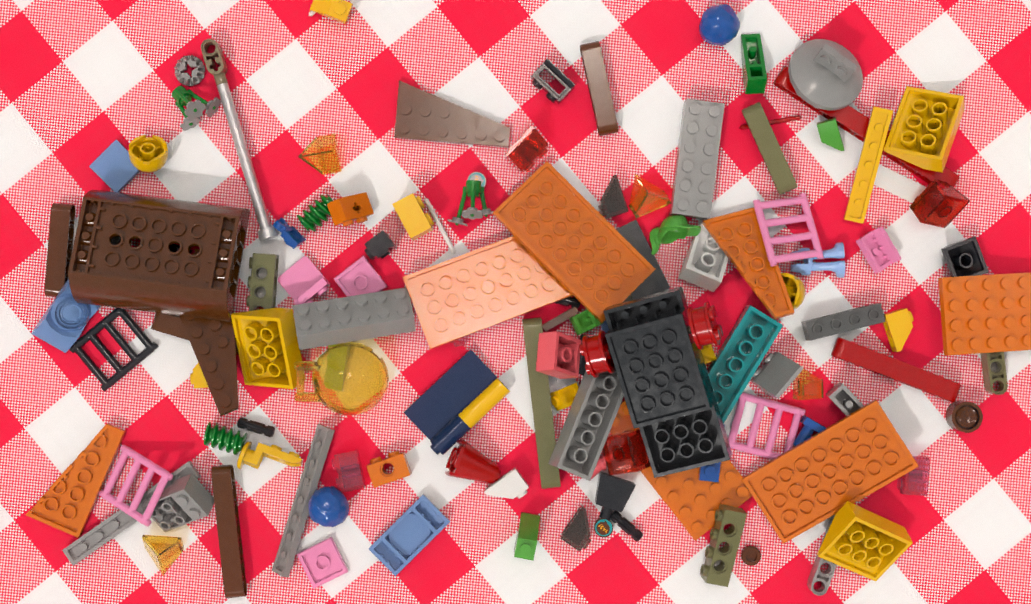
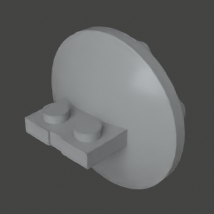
[788,39,863,110]

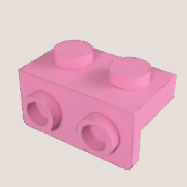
[856,226,901,274]

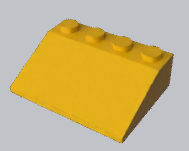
[884,86,965,173]
[231,308,305,389]
[817,501,913,581]

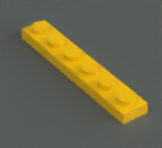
[844,106,893,224]

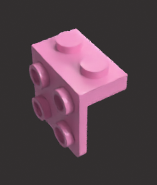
[278,256,330,305]

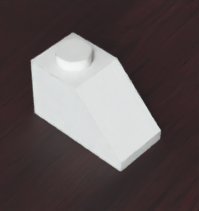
[484,467,529,499]

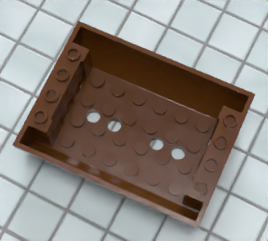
[68,190,250,322]

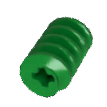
[296,194,334,232]
[204,421,248,455]

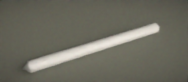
[424,198,456,254]

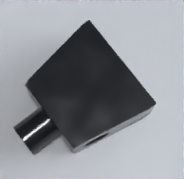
[595,472,636,520]

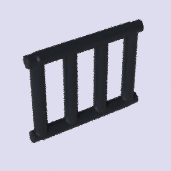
[69,308,159,391]

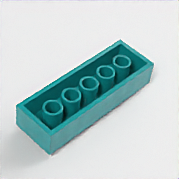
[707,305,783,424]

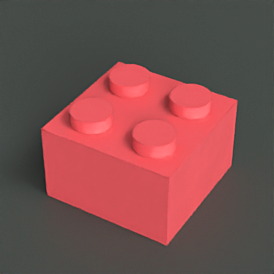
[536,331,581,379]

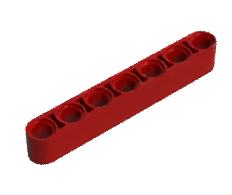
[831,337,961,403]

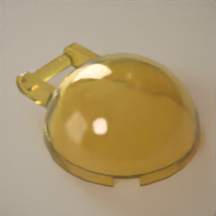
[294,342,389,416]

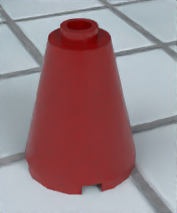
[445,439,501,484]

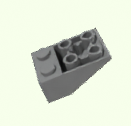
[141,474,214,532]

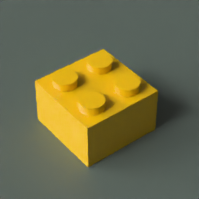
[392,193,434,241]

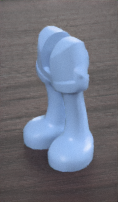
[790,242,845,278]

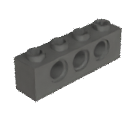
[801,303,885,341]

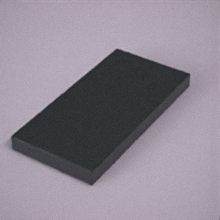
[616,220,670,300]

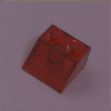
[505,126,548,174]
[909,179,970,228]
[603,429,651,475]

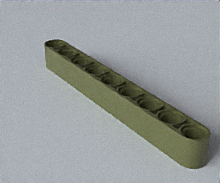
[522,317,561,489]

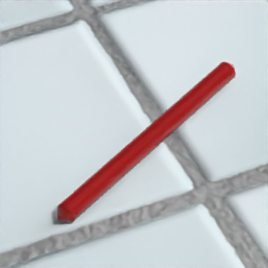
[739,115,802,130]

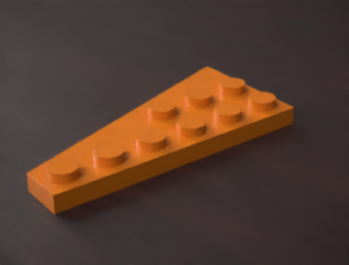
[26,423,126,538]

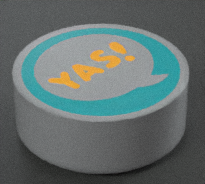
[467,172,486,188]

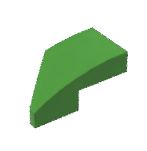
[817,118,845,151]

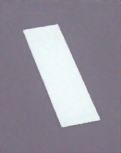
[874,164,944,214]

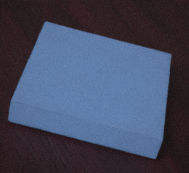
[89,140,140,193]

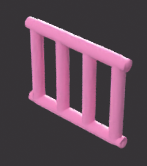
[753,193,824,267]
[728,393,806,460]
[99,445,173,527]

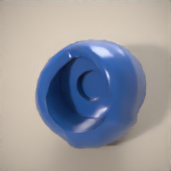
[699,4,740,46]
[308,486,349,527]

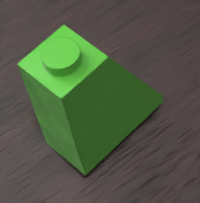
[514,512,540,561]

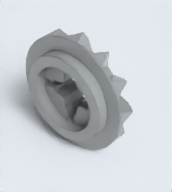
[174,55,205,86]

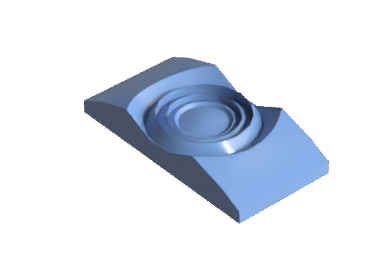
[32,279,100,353]
[369,494,450,576]

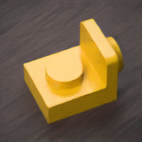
[550,383,578,411]

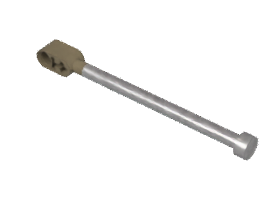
[201,39,278,241]

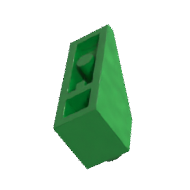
[741,34,767,94]

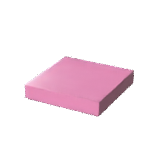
[334,256,387,297]
[297,537,348,589]

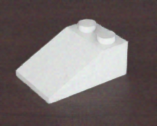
[678,221,729,292]

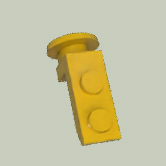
[237,442,302,469]

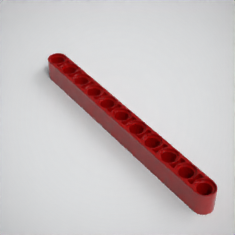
[773,66,960,194]

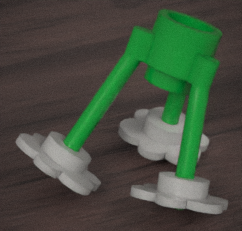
[172,86,221,131]
[447,180,494,226]

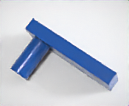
[793,415,826,446]

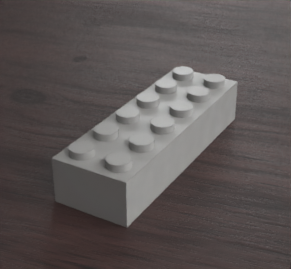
[669,98,725,220]
[293,287,415,350]
[548,370,624,481]

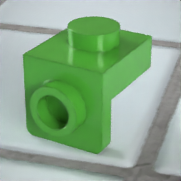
[569,310,604,336]

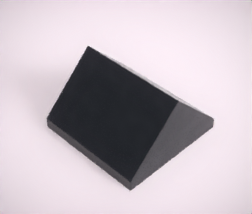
[941,236,989,277]

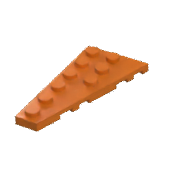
[702,207,794,319]

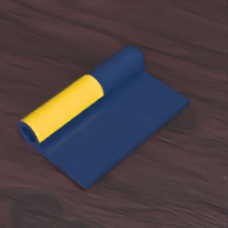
[404,349,510,455]

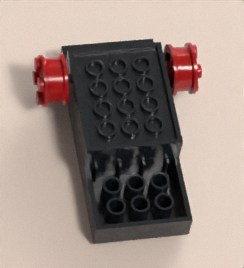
[579,286,732,478]

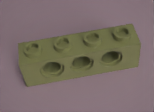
[246,253,279,311]
[700,504,747,587]

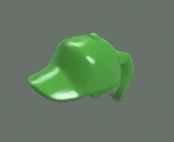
[650,215,701,255]

